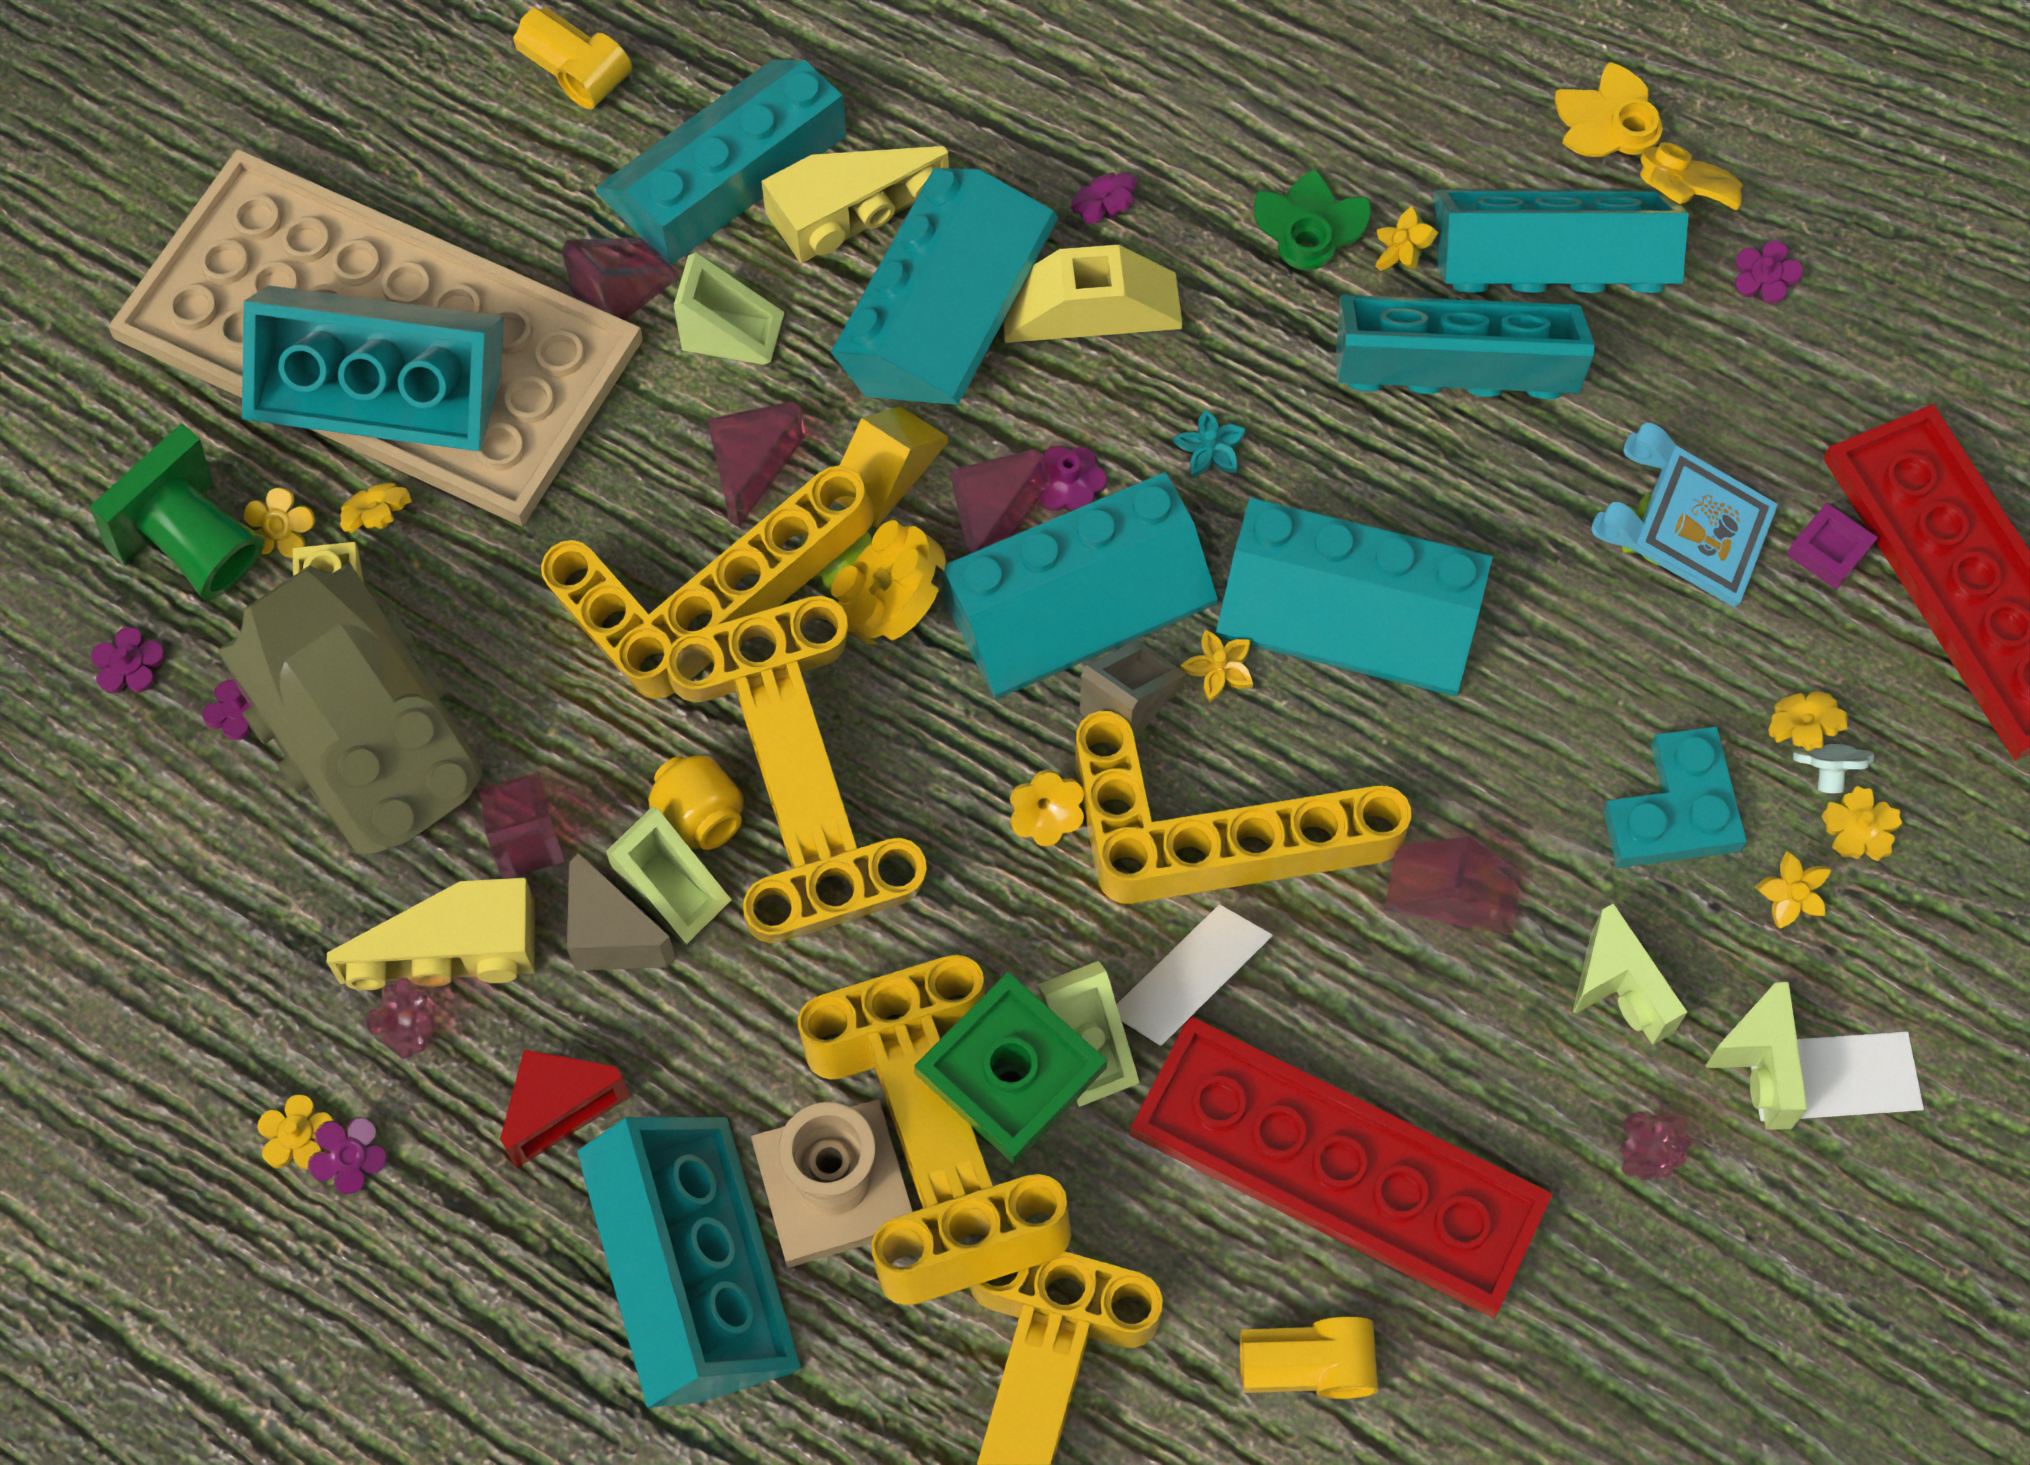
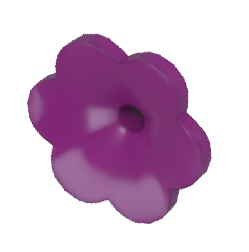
[1030,446,1107,511]

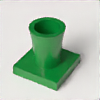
[89,423,265,601]
[914,972,1108,1164]

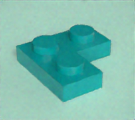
[1603,726,1747,868]

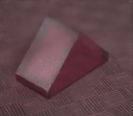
[561,237,679,320]
[707,402,805,527]
[949,449,1051,554]
[479,772,565,879]
[1384,836,1523,937]

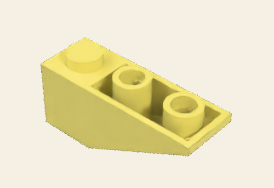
[761,146,949,263]
[326,878,535,990]

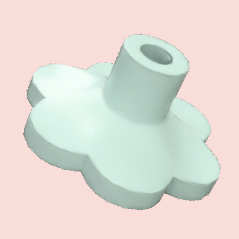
[1793,744,1874,793]

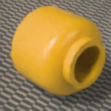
[648,755,744,850]

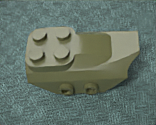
[218,562,483,854]

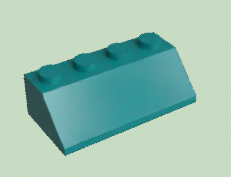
[595,60,846,266]
[831,168,1058,405]
[1434,190,1689,293]
[242,285,504,452]
[1335,295,1595,399]
[941,472,1218,700]
[1216,497,1493,697]
[577,1117,801,1408]

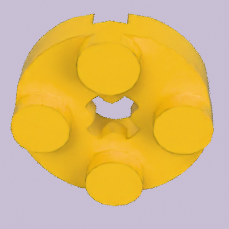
[831,520,946,645]

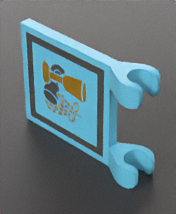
[1591,423,1778,607]

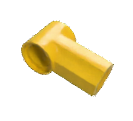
[513,7,632,110]
[1239,1317,1379,1399]

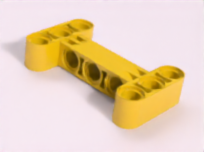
[666,596,927,943]
[797,955,1071,1305]
[970,1237,1163,1465]

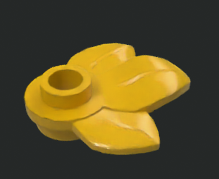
[1554,62,1663,157]
[1640,142,1743,210]

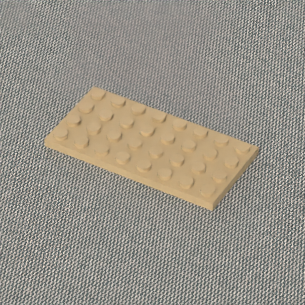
[108,149,643,527]

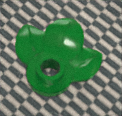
[1254,170,1371,270]

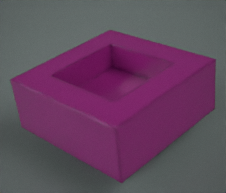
[1786,502,1878,590]

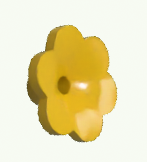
[1010,769,1084,847]

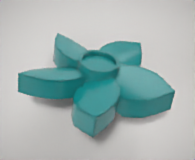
[1173,410,1245,479]

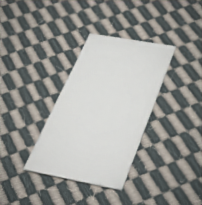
[1116,904,1273,1046]
[1751,1032,1924,1122]

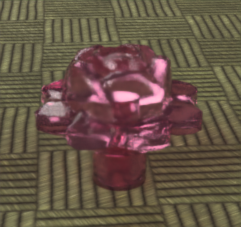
[366,977,436,1059]
[1619,1111,1691,1181]

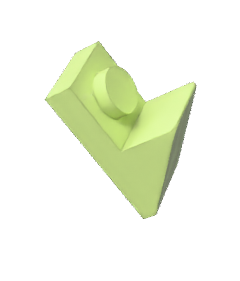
[1573,904,1687,1045]
[1037,961,1140,1107]
[1705,982,1807,1130]

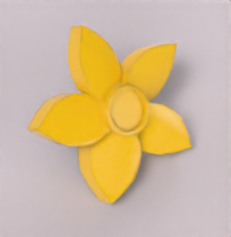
[1375,206,1439,271]
[1180,629,1253,703]
[1755,851,1832,929]

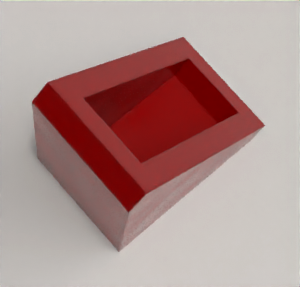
[500,1049,630,1168]

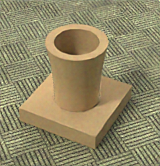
[751,1099,912,1268]

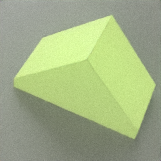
[674,252,784,365]
[606,807,732,945]

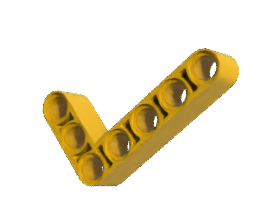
[541,465,874,699]
[1075,711,1411,904]

